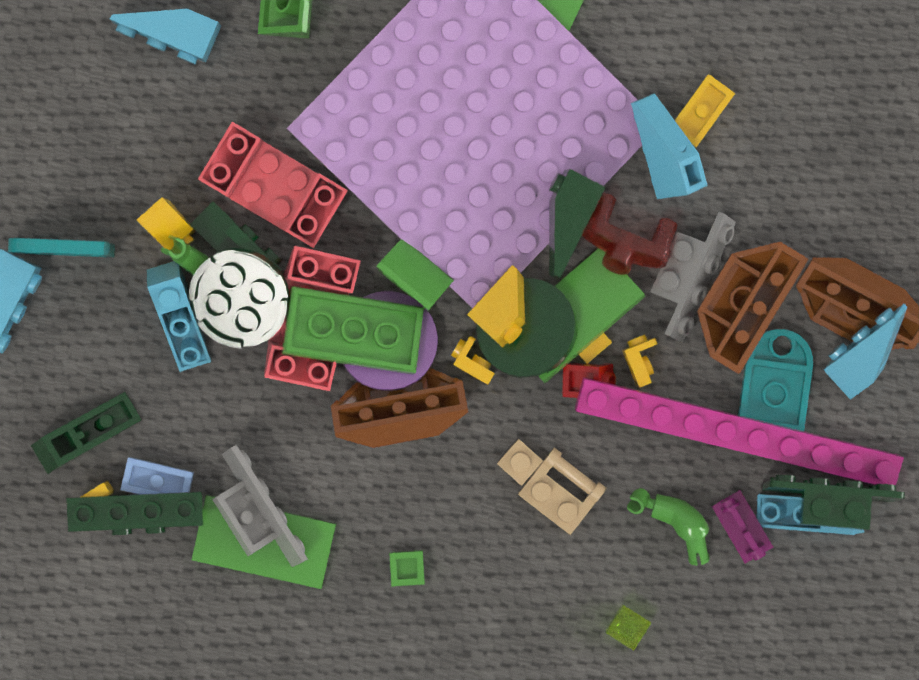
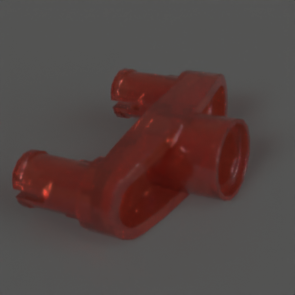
[582,193,678,275]

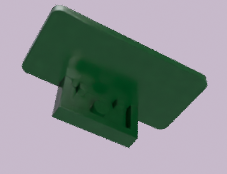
[761,475,905,530]

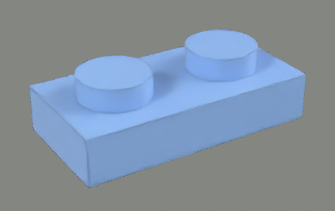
[120,457,194,494]

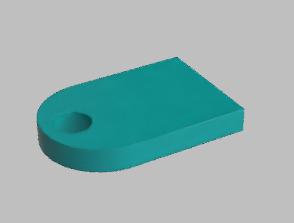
[8,238,115,258]
[738,329,813,431]

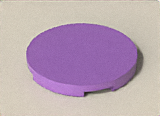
[343,291,438,391]

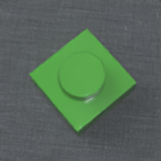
[389,550,425,586]

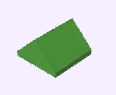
[258,0,313,39]
[376,239,454,311]

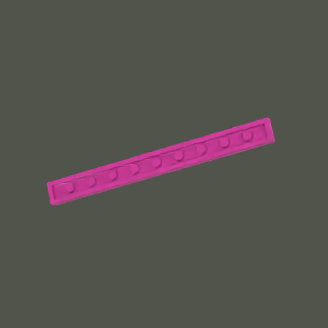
[575,377,904,485]

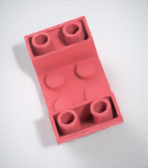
[198,122,348,248]
[264,245,361,391]

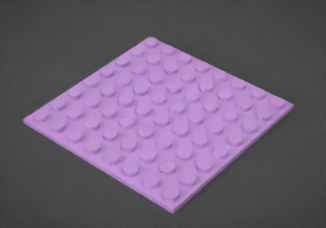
[287,0,642,308]

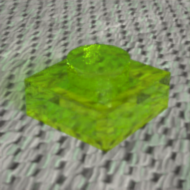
[605,604,651,651]

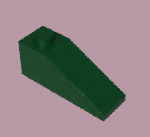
[549,169,606,278]
[31,392,142,474]

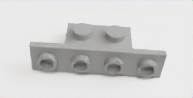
[650,212,736,343]
[212,445,308,567]

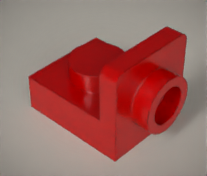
[562,363,616,398]

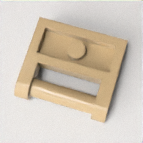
[518,447,607,535]

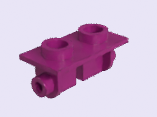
[711,490,773,563]

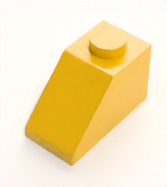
[137,197,196,250]
[467,265,525,348]

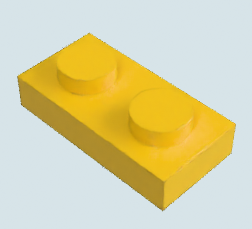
[675,74,735,148]

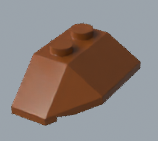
[697,242,809,374]
[796,257,919,350]
[331,368,468,448]

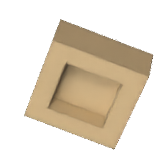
[497,439,543,486]

